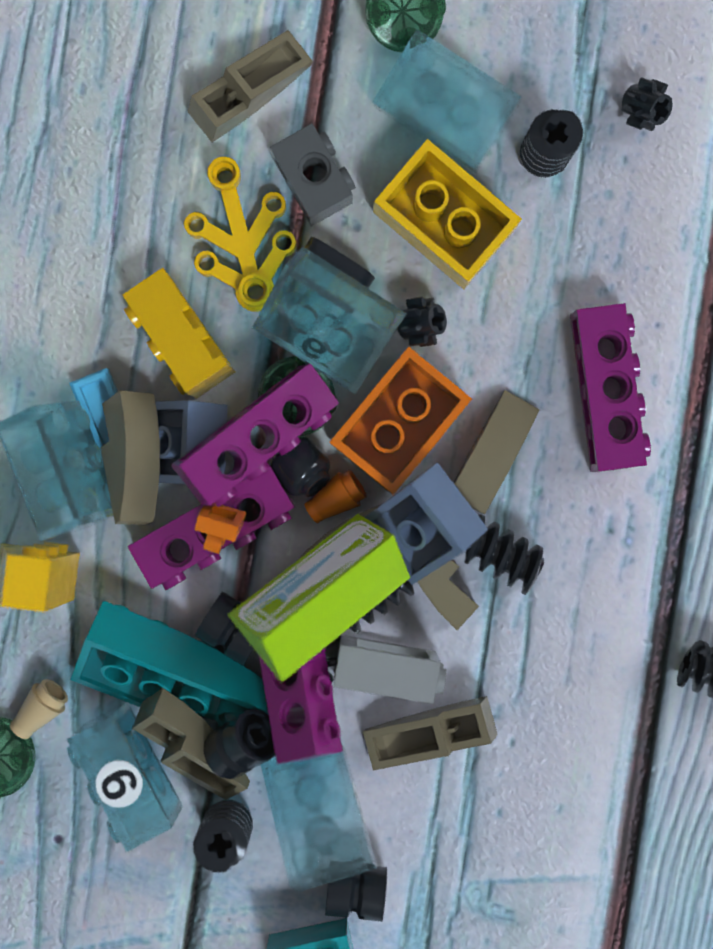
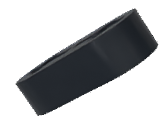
[300,237,375,295]

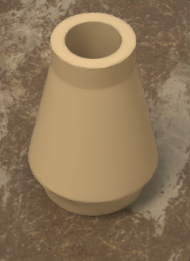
[10,679,68,739]

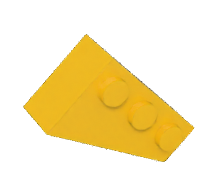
[122,267,235,399]
[0,542,80,612]

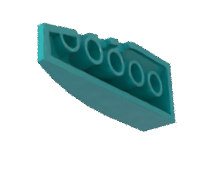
[70,600,269,728]

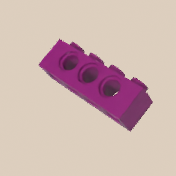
[570,303,651,472]
[171,363,339,507]
[127,465,296,591]
[259,648,343,764]

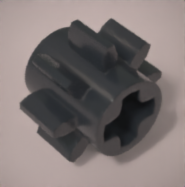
[621,77,673,131]
[396,296,447,347]

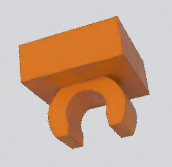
[194,503,246,554]

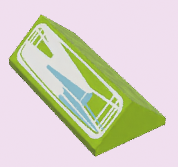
[228,514,410,683]

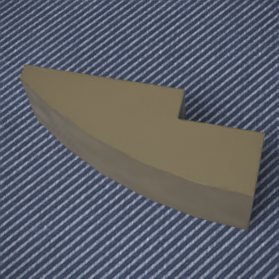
[187,30,313,143]
[101,390,160,525]
[453,390,540,515]
[418,560,479,631]
[132,688,250,800]
[363,696,498,771]

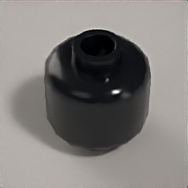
[271,437,330,497]

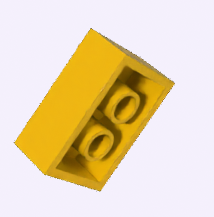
[373,139,522,289]

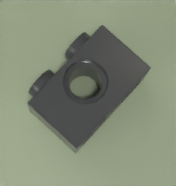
[270,123,356,227]

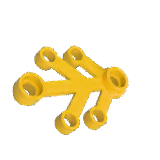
[184,157,296,312]

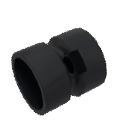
[194,591,254,666]
[204,709,275,779]
[325,861,387,922]

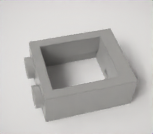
[333,635,447,704]

